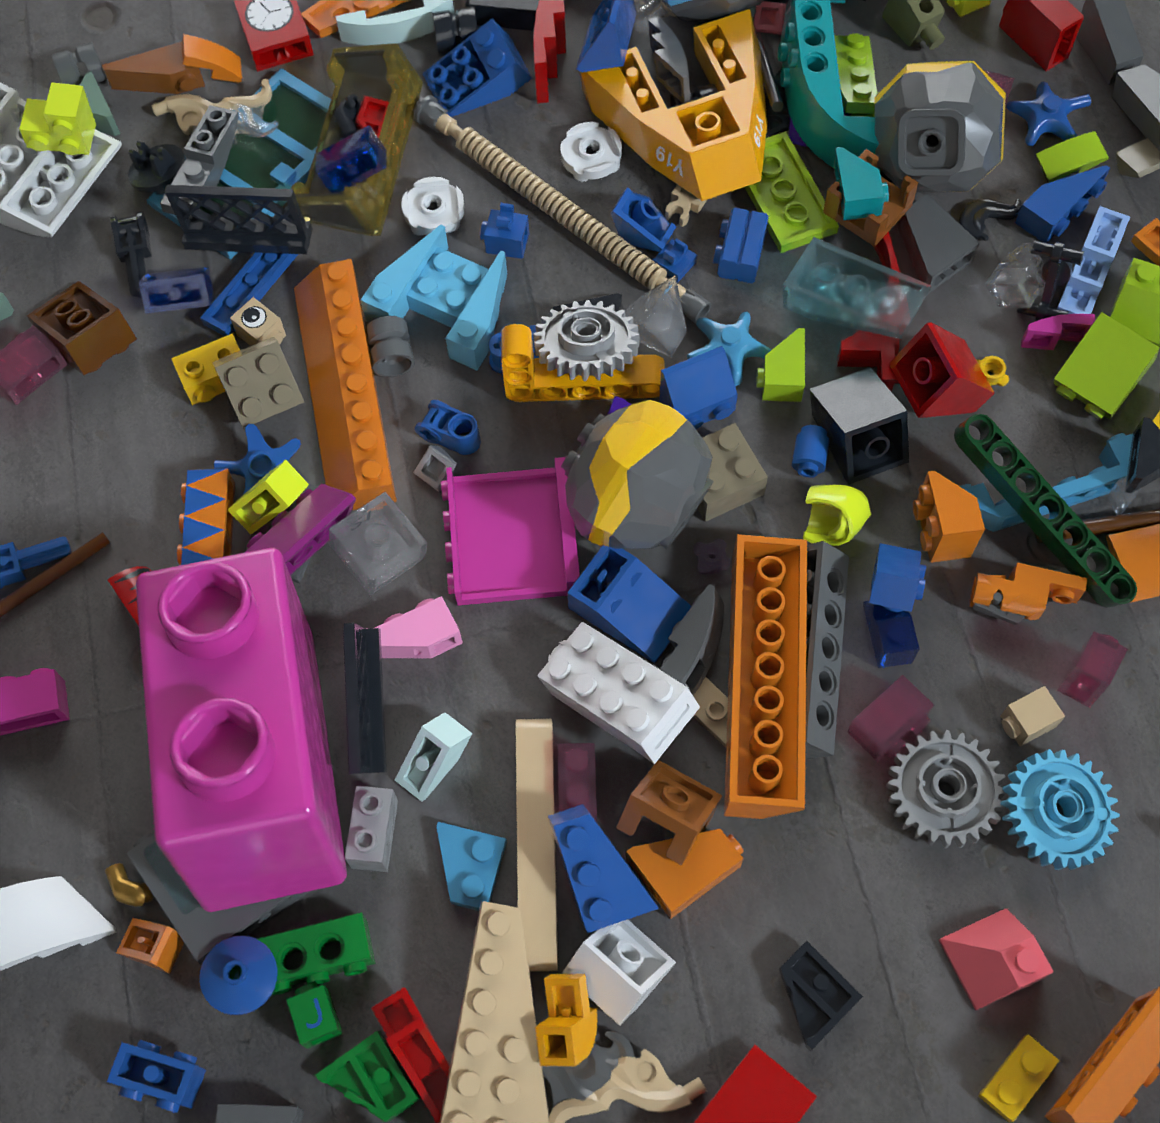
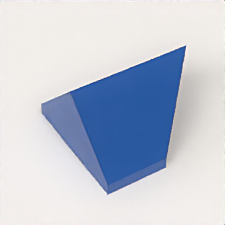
[610,188,677,252]

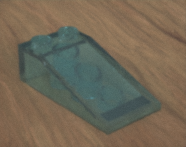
[783,237,931,339]

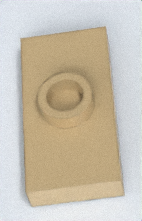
[693,676,728,747]

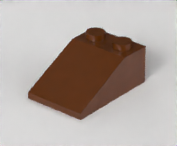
[27,281,137,376]

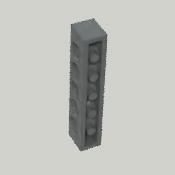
[805,541,849,759]

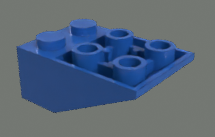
[422,19,532,117]
[567,545,692,664]

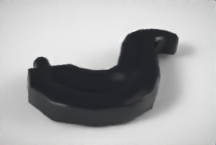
[959,199,1022,241]

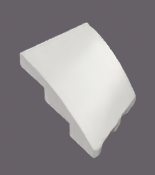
[0,876,116,971]

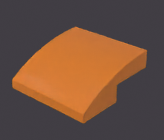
[1106,524,1160,603]

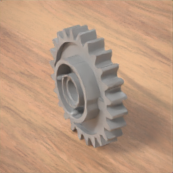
[533,300,639,381]
[886,730,1006,849]

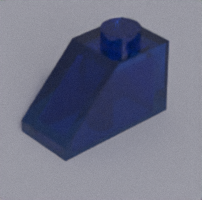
[863,601,920,668]

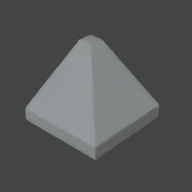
[413,445,457,492]

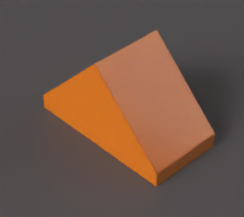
[116,918,184,974]

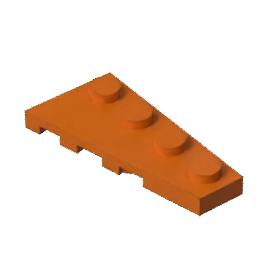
[301,0,409,38]

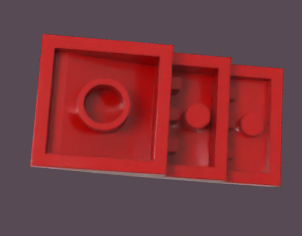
[533,0,566,104]
[694,1045,817,1123]

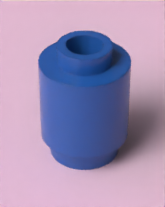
[792,425,830,478]

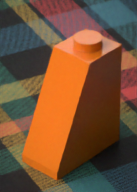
[626,829,744,919]

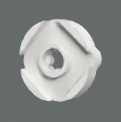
[560,122,622,182]
[402,177,465,235]

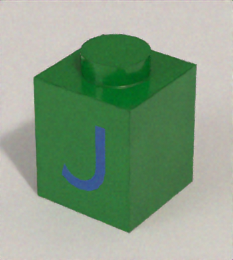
[286,983,343,1049]

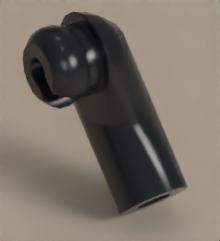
[334,94,362,141]

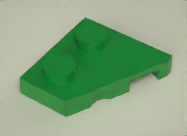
[316,1031,421,1122]

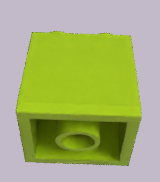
[1054,312,1160,419]

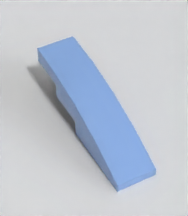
[1057,206,1130,314]

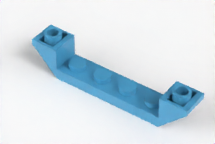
[960,433,1133,532]

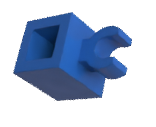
[480,203,529,259]

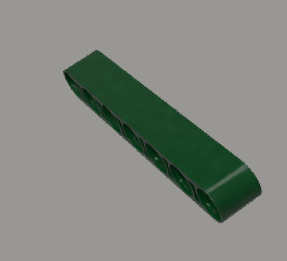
[954,414,1137,608]

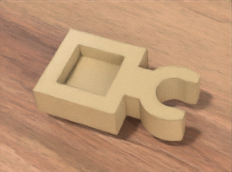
[665,184,708,227]

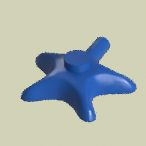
[1006,81,1091,146]
[214,424,301,495]

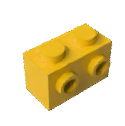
[171,334,240,405]

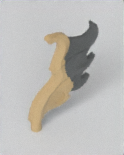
[542,1031,707,1123]

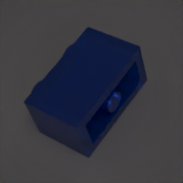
[315,125,387,196]
[139,266,215,314]

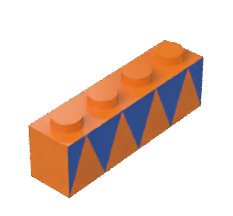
[177,469,235,565]

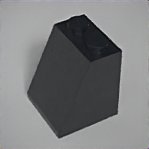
[810,367,909,485]

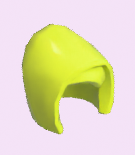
[803,485,871,546]

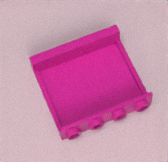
[441,457,580,606]

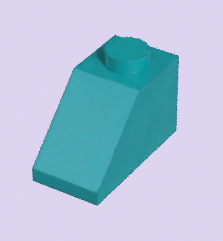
[833,147,889,220]

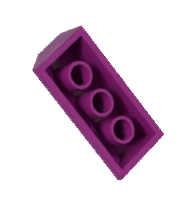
[244,484,356,576]

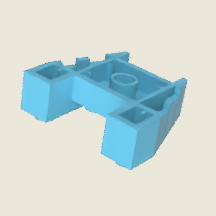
[360,225,507,370]

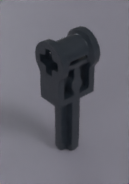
[110,211,152,298]

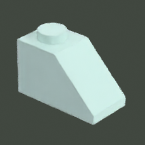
[395,713,473,802]

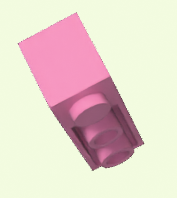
[366,596,463,658]

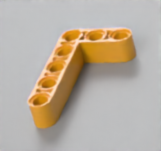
[501,324,665,402]

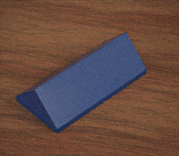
[576,0,637,73]

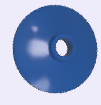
[200,936,278,1015]

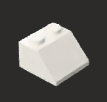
[562,919,676,1025]

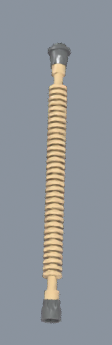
[414,95,711,324]

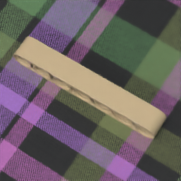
[516,718,558,972]

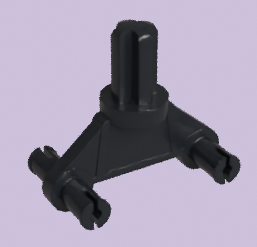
[1017,240,1085,321]

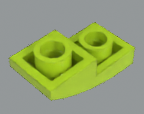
[1036,131,1109,183]

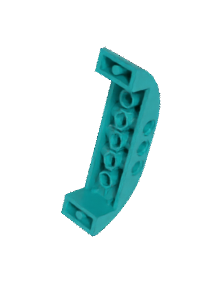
[777,0,879,167]

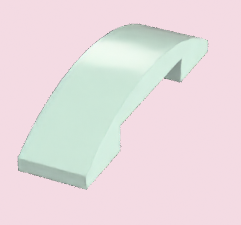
[336,0,455,46]

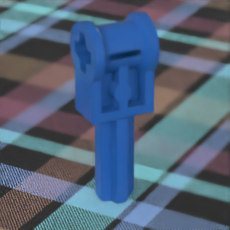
[0,537,71,589]

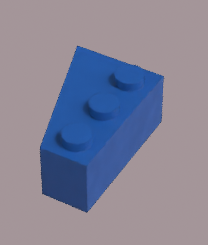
[548,804,659,933]

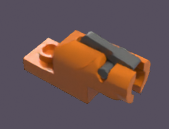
[969,562,1088,625]

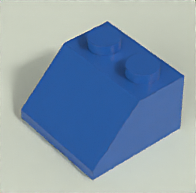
[659,346,738,430]

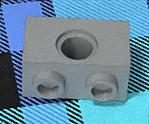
[345,786,398,872]

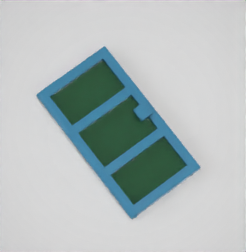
[146,68,358,260]

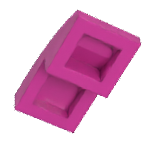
[1021,314,1095,350]

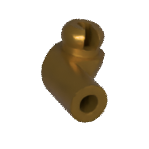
[105,863,154,907]

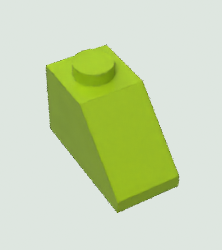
[756,328,805,402]

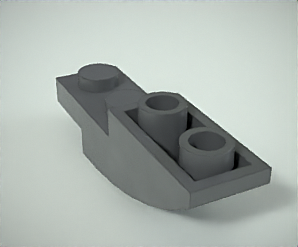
[160,105,239,219]
[660,584,724,696]

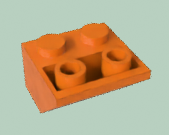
[913,471,985,563]

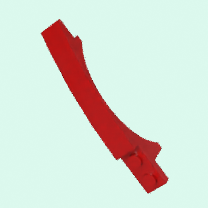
[837,231,906,392]
[371,987,450,1123]

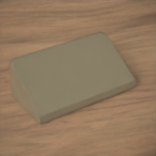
[1116,138,1160,178]

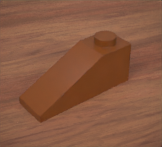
[102,42,205,94]

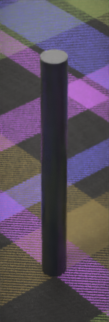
[756,32,784,112]

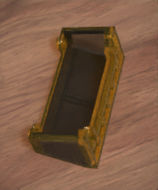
[291,43,423,236]

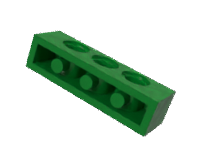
[229,912,376,996]

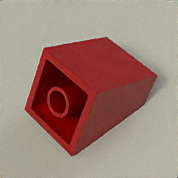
[889,322,995,418]

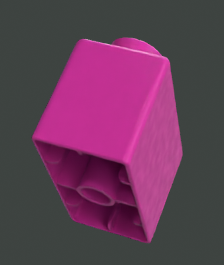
[136,548,347,912]

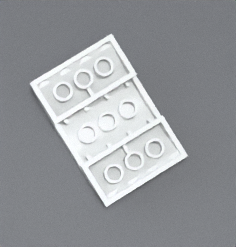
[0,83,122,237]

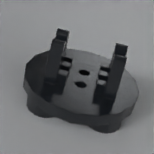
[128,141,186,195]

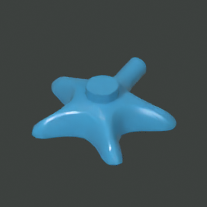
[687,311,771,386]

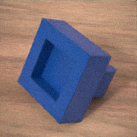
[653,238,697,283]

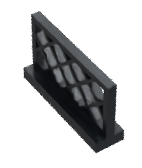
[165,185,313,255]
[343,623,387,774]

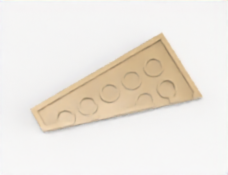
[440,901,549,1123]

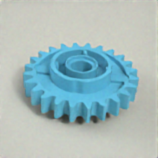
[1000,749,1120,870]

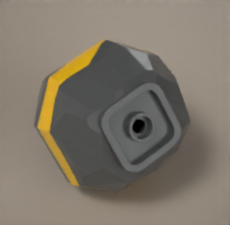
[874,61,1006,192]
[561,400,714,549]

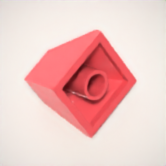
[939,908,1054,1011]

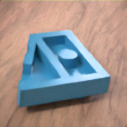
[437,822,507,911]

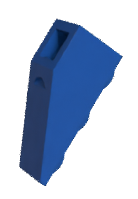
[1015,165,1110,243]

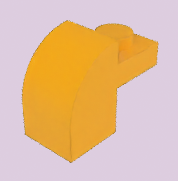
[535,974,597,1067]

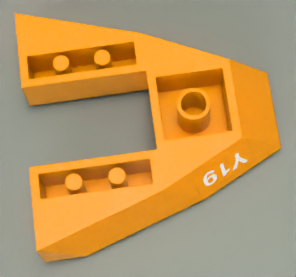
[580,9,767,201]

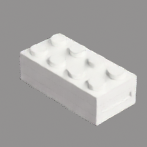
[537,622,700,764]

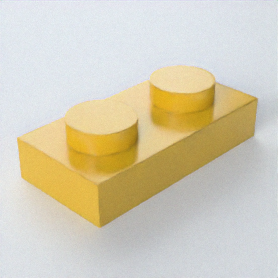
[978,1034,1060,1123]

